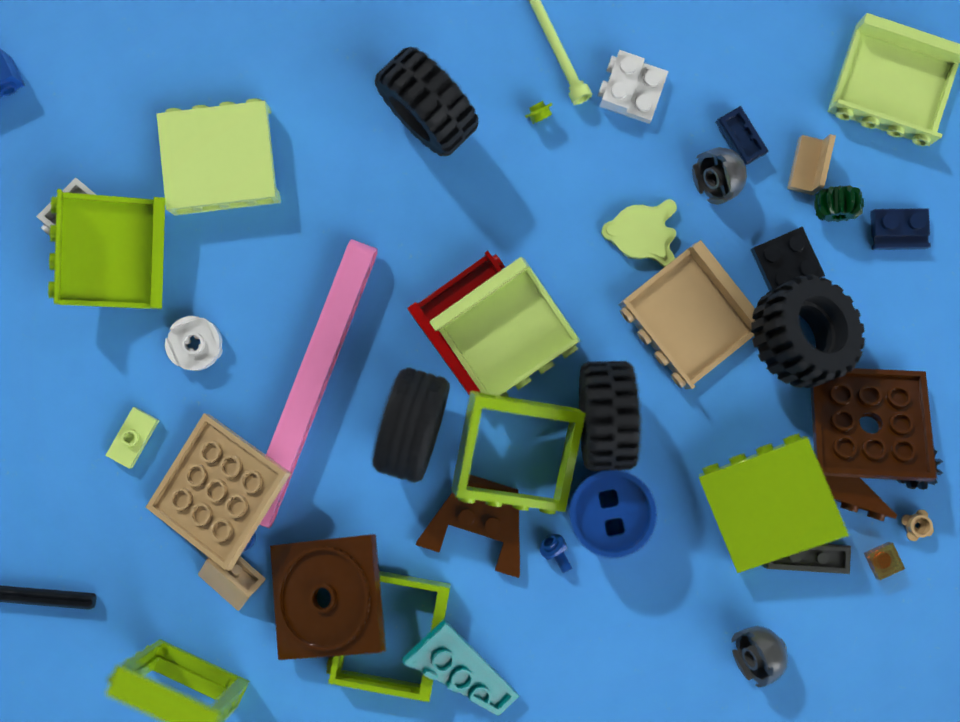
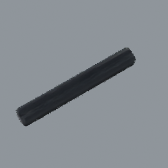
[0,586,97,610]

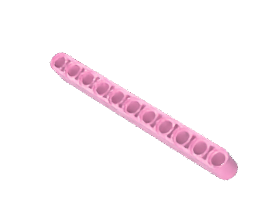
[259,239,378,529]

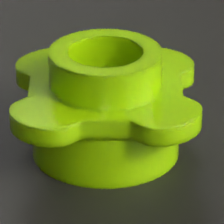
[525,101,552,124]

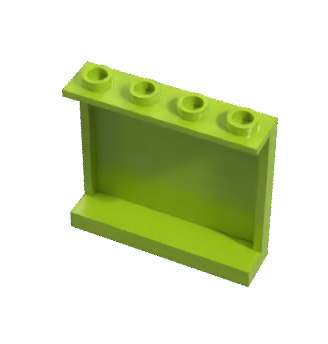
[48,189,165,309]
[699,433,849,573]

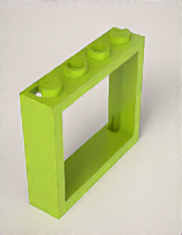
[451,391,586,514]
[326,571,451,702]
[105,639,250,722]

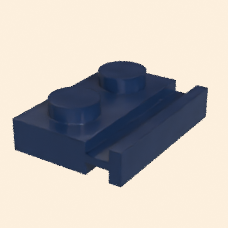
[870,208,931,250]

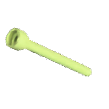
[528,0,592,105]

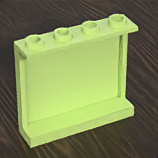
[828,13,960,146]
[156,98,281,216]
[429,257,581,397]

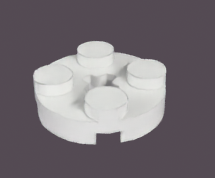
[165,316,223,371]

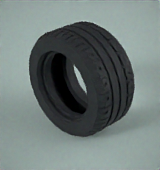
[372,368,450,483]

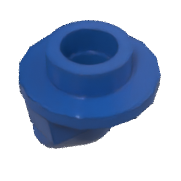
[540,534,572,573]

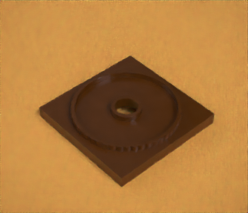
[811,368,937,482]
[270,534,386,660]

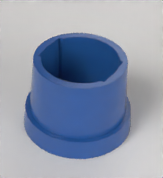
[570,470,657,558]

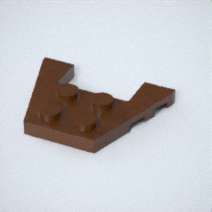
[416,474,520,578]

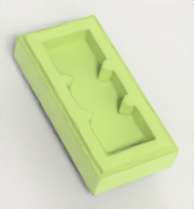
[105,407,160,469]

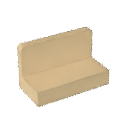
[787,134,836,195]
[198,556,266,611]

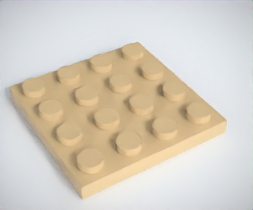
[145,413,291,570]

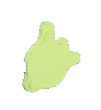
[601,199,677,267]

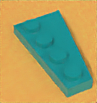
[402,619,519,716]

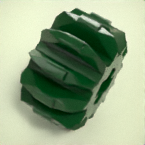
[814,185,864,222]

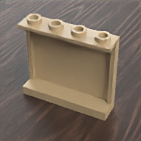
[619,240,755,389]

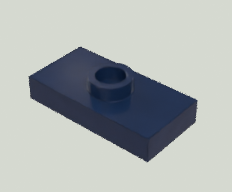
[716,106,769,166]

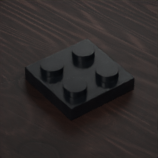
[750,226,825,291]

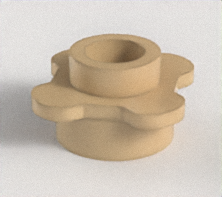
[901,509,934,541]

